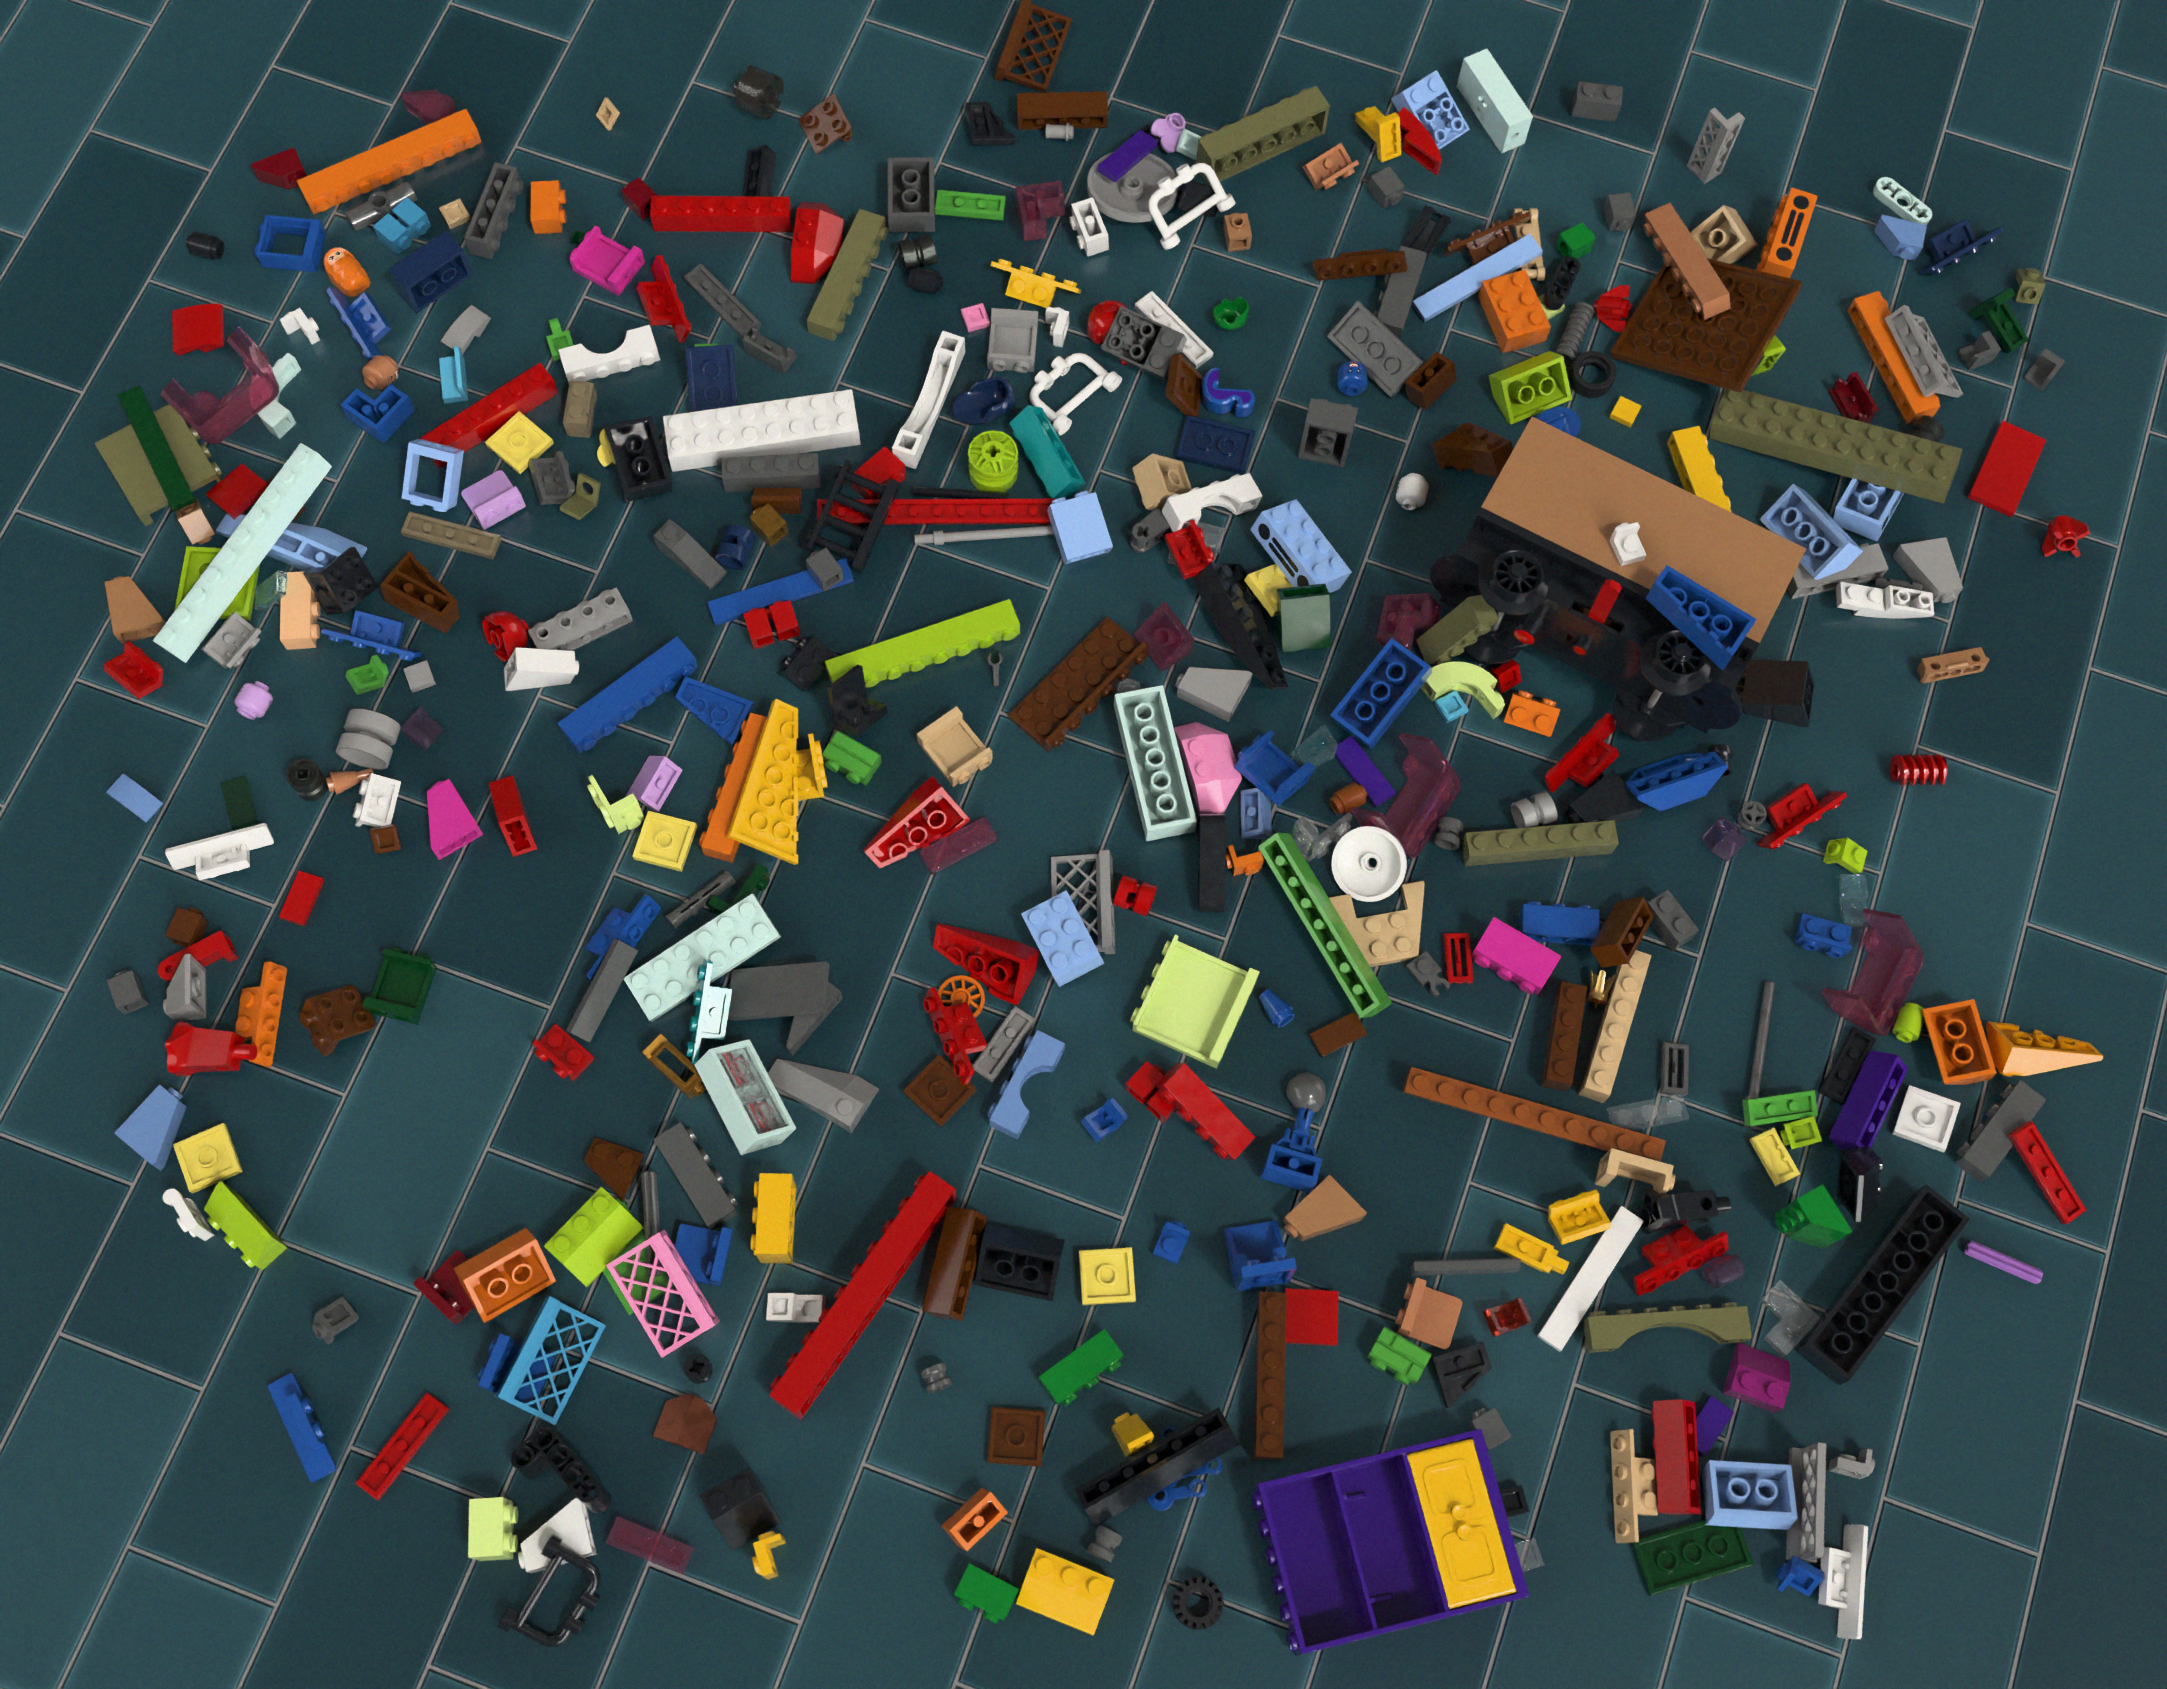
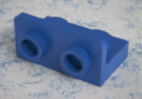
[1794,913,1852,958]

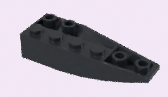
[1192,563,1288,690]

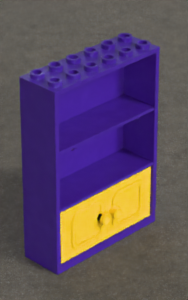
[1250,1429,1530,1656]

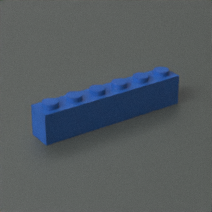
[557,636,698,754]

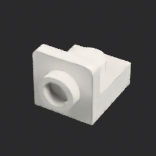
[1045,307,1069,347]
[1609,522,1646,566]

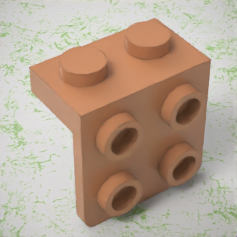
[1395,1278,1462,1350]

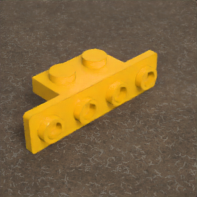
[990,259,1081,308]

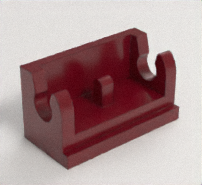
[1828,371,1879,423]

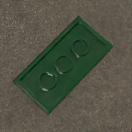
[1631,1519,1754,1596]

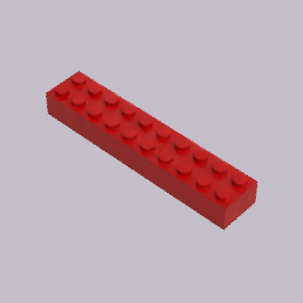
[769,1171,957,1421]

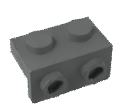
[529,451,575,505]

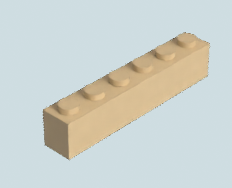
[1579,950,1652,1103]

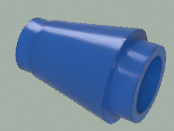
[1259,989,1295,1028]

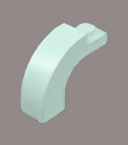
[251,353,301,439]

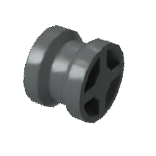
[1737,801,1767,831]
[920,1363,953,1394]

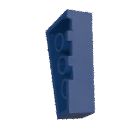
[1646,565,1757,671]

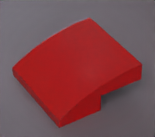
[172,304,224,356]

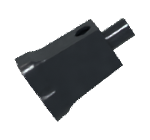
[1639,1188,1731,1234]

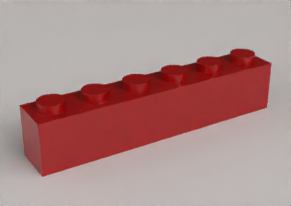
[650,196,792,232]
[420,363,558,469]

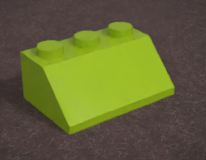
[1488,351,1572,425]
[204,1181,287,1270]
[544,1187,644,1287]

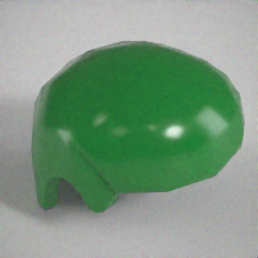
[1212,296,1249,330]

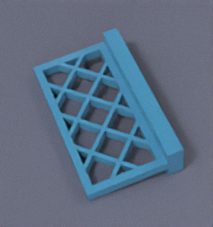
[494,1296,606,1425]

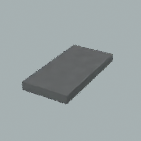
[1327,301,1424,398]
[728,961,829,1021]

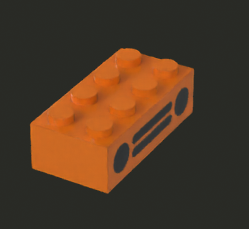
[1756,187,1818,278]

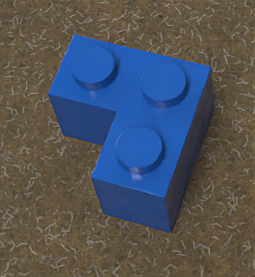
[341,384,415,444]

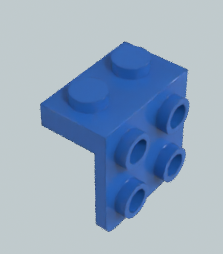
[477,1333,555,1406]

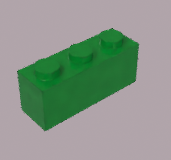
[1039,1329,1124,1407]

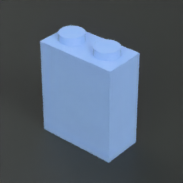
[1047,491,1113,565]

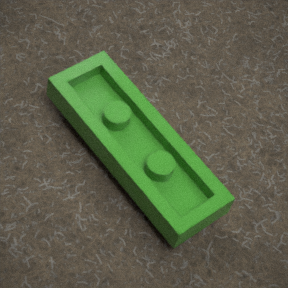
[935,190,1006,221]
[1742,1090,1818,1126]

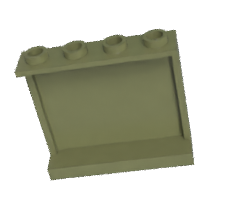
[94,402,223,527]

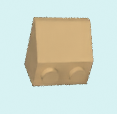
[1690,205,1758,264]
[1132,453,1192,511]

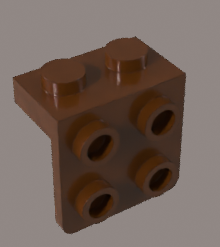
[299,985,376,1057]

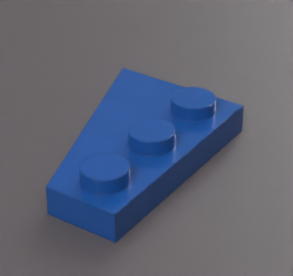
[675,676,754,748]

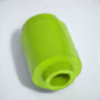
[1893,1003,1925,1043]

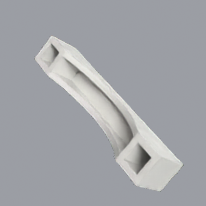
[892,331,965,469]

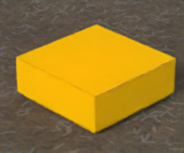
[1609,396,1641,428]

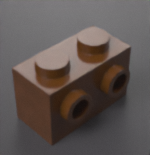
[1405,352,1457,410]

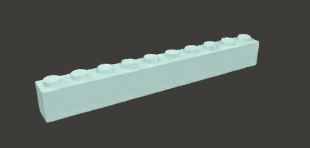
[153,443,332,663]

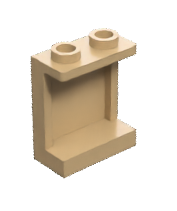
[917,706,993,787]
[1595,1148,1676,1194]

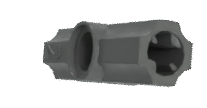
[345,181,418,232]

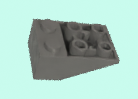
[1101,306,1187,382]

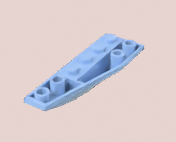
[216,514,367,571]

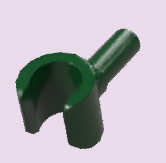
[571,225,599,248]

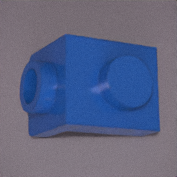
[1081,1097,1128,1142]
[1776,1555,1824,1597]

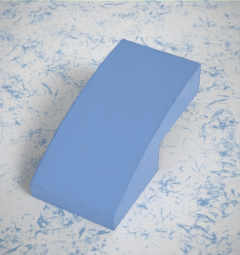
[106,774,164,824]

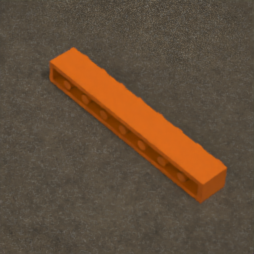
[297,109,482,215]

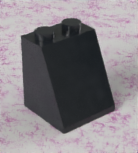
[1739,660,1815,727]
[700,1467,782,1551]

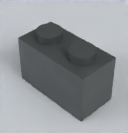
[1571,81,1623,122]
[1647,890,1699,952]

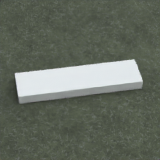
[1134,291,1213,369]

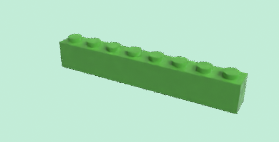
[1258,833,1392,1018]

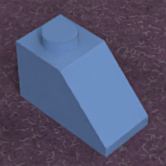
[1874,215,1927,261]

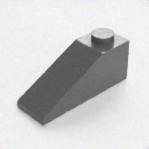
[653,519,727,590]
[786,981,843,1056]

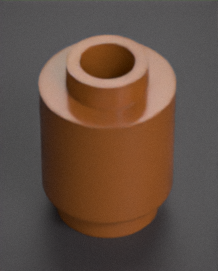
[1329,782,1367,816]

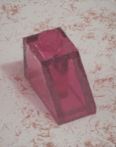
[401,90,456,125]

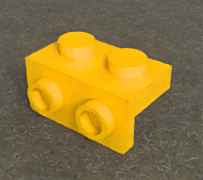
[1548,1190,1611,1245]
[752,1531,786,1580]

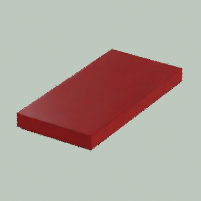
[1967,420,2046,517]

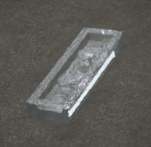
[1606,1094,1689,1131]

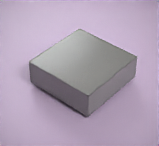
[403,660,436,693]

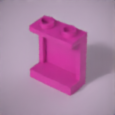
[569,225,645,296]

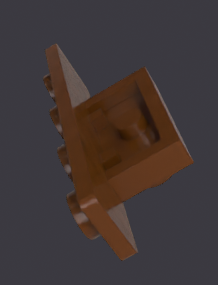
[1444,211,1532,266]
[1313,248,1408,281]

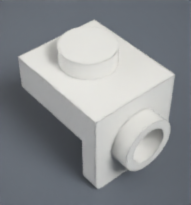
[280,308,320,345]

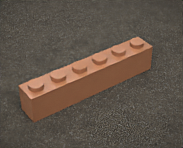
[1643,203,1731,320]

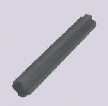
[641,1171,663,1277]

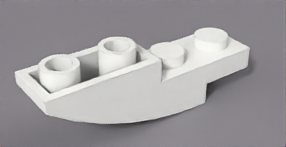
[1836,582,1934,619]

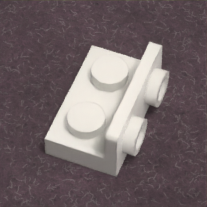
[353,773,401,827]

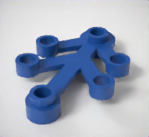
[1147,1426,1223,1511]

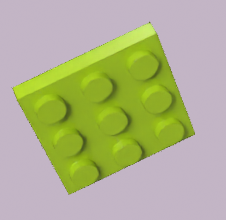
[174,546,260,620]

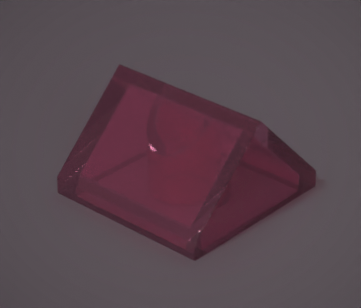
[1134,602,1194,671]

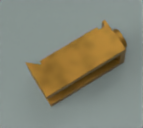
[642,1033,706,1100]

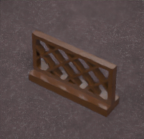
[994,0,1072,93]

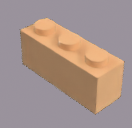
[280,571,321,650]

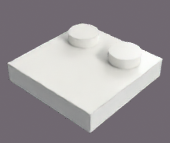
[1892,1085,1961,1153]

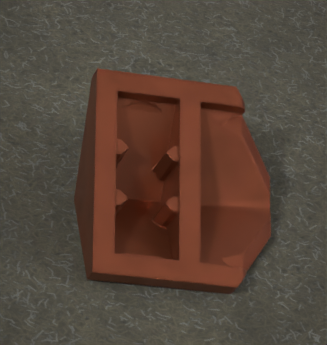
[653,1394,718,1455]

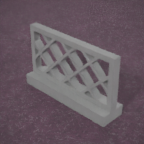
[1884,305,1963,398]
[1051,850,1115,954]
[1786,1443,1826,1563]

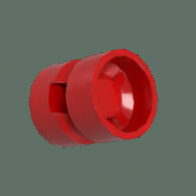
[1113,875,1157,917]

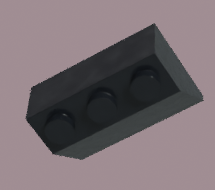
[974,1224,1065,1301]

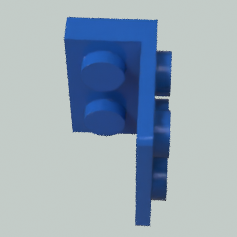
[675,1224,733,1287]

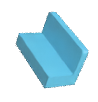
[439,346,468,404]

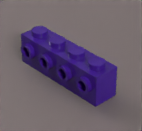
[1829,1050,1908,1150]

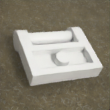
[163,1189,214,1241]

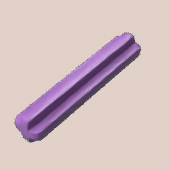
[1964,1240,2043,1284]

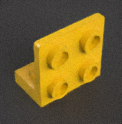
[796,733,828,801]

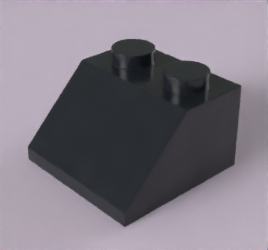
[1837,1147,1883,1222]

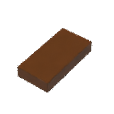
[1309,1011,1367,1058]

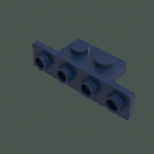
[1919,219,2003,276]

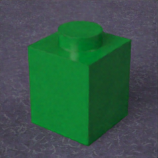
[1555,222,1595,259]

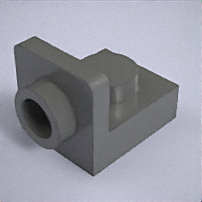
[312,1297,359,1345]

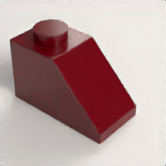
[251,147,307,190]

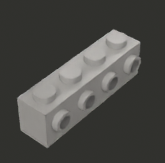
[528,587,633,651]

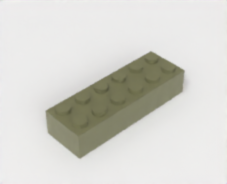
[1196,86,1330,186]

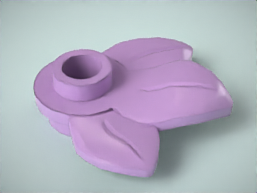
[1151,113,1186,153]

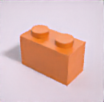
[531,180,566,234]
[941,1488,1008,1551]

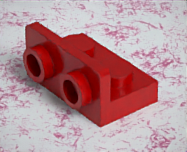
[532,1024,595,1082]

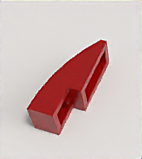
[1397,107,1442,175]

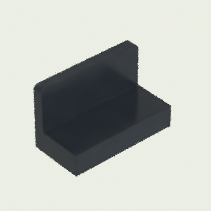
[1178,180,1218,217]

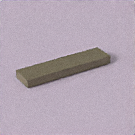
[401,511,502,560]

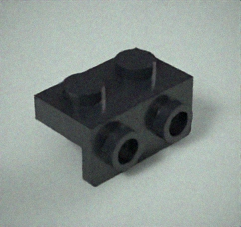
[777,635,835,692]

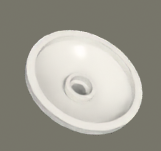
[1332,826,1407,902]

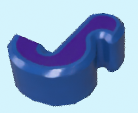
[1201,367,1255,418]

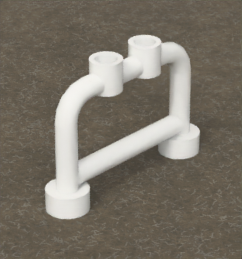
[1148,163,1235,250]
[1029,353,1122,435]

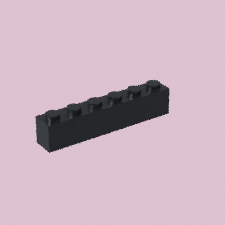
[1075,1407,1239,1527]

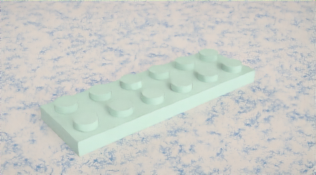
[624,893,781,1022]

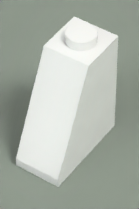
[504,648,579,691]
[518,1498,597,1574]

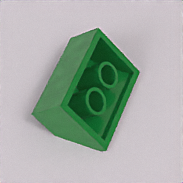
[1774,1184,1853,1249]

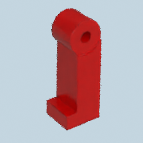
[158,930,239,984]

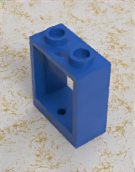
[254,215,326,272]

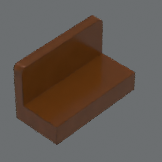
[751,488,802,514]

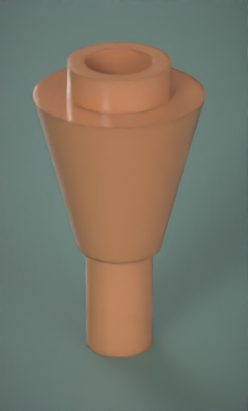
[325,768,374,795]

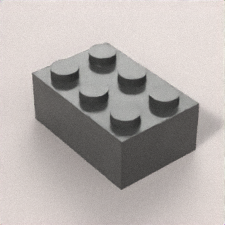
[888,157,935,232]
[1298,398,1358,468]

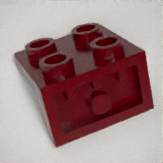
[413,1250,474,1325]

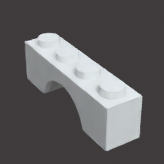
[558,325,660,383]
[1162,473,1262,532]

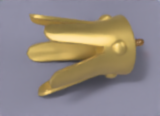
[1587,969,1617,1009]

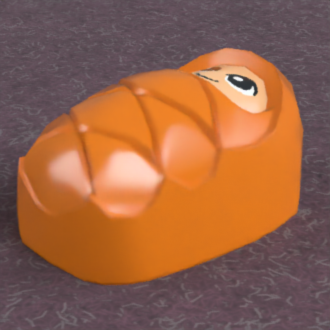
[323,247,371,297]

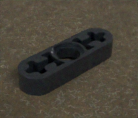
[1543,256,1580,310]

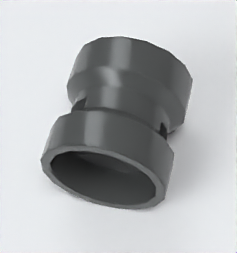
[1434,817,1464,850]
[1087,1525,1123,1563]

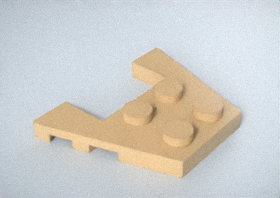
[1329,881,1425,967]

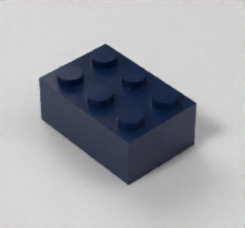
[389,231,473,314]

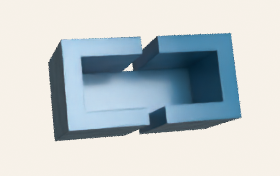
[373,197,431,255]

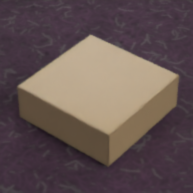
[439,198,471,229]

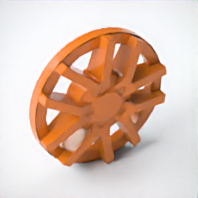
[938,975,985,1018]

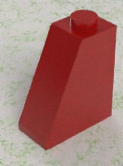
[489,775,537,857]

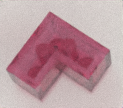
[1015,180,1065,241]
[1376,593,1442,651]

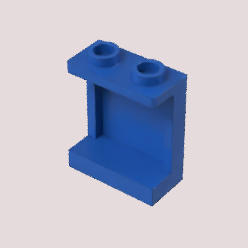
[1234,730,1316,806]

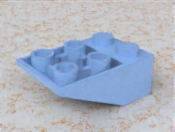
[1391,70,1470,149]

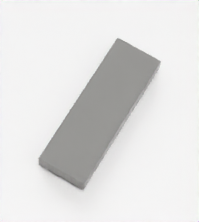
[972,1006,1036,1084]

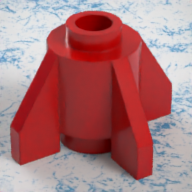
[1594,285,1633,332]
[2042,515,2091,557]

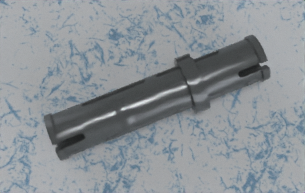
[665,871,736,929]

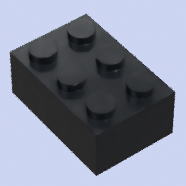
[605,416,672,503]

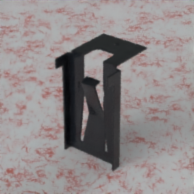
[1402,205,1451,262]

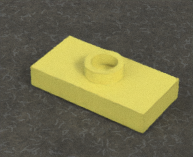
[1750,1128,1800,1187]

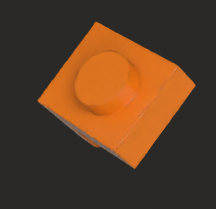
[1225,845,1264,876]

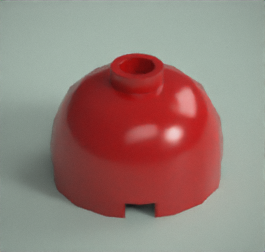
[1087,300,1128,345]
[482,611,529,662]

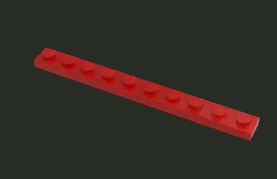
[817,499,1056,525]

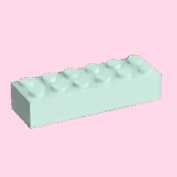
[1114,685,1197,841]

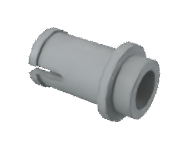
[1046,123,1074,141]

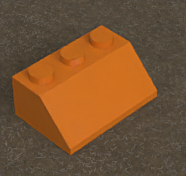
[1922,999,1996,1085]
[454,1228,557,1323]

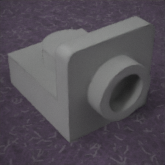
[1828,1448,1875,1479]

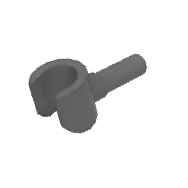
[988,652,1004,686]

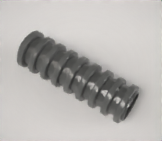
[1555,302,1594,363]

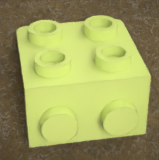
[587,775,645,834]

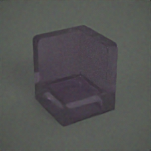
[400,707,444,751]
[1702,816,1748,861]

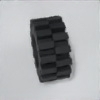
[1173,1577,1224,1630]

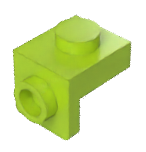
[1823,837,1868,874]
[1780,1116,1822,1150]

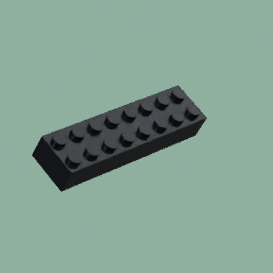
[1796,1184,1970,1385]

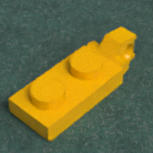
[1493,1223,1569,1275]

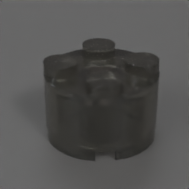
[733,65,784,119]

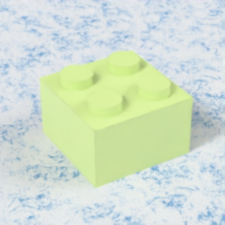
[468,1497,518,1561]

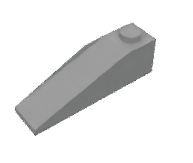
[768,1059,879,1133]

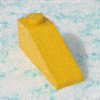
[1111,1412,1154,1458]

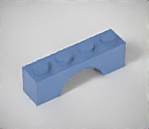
[987,1030,1065,1140]

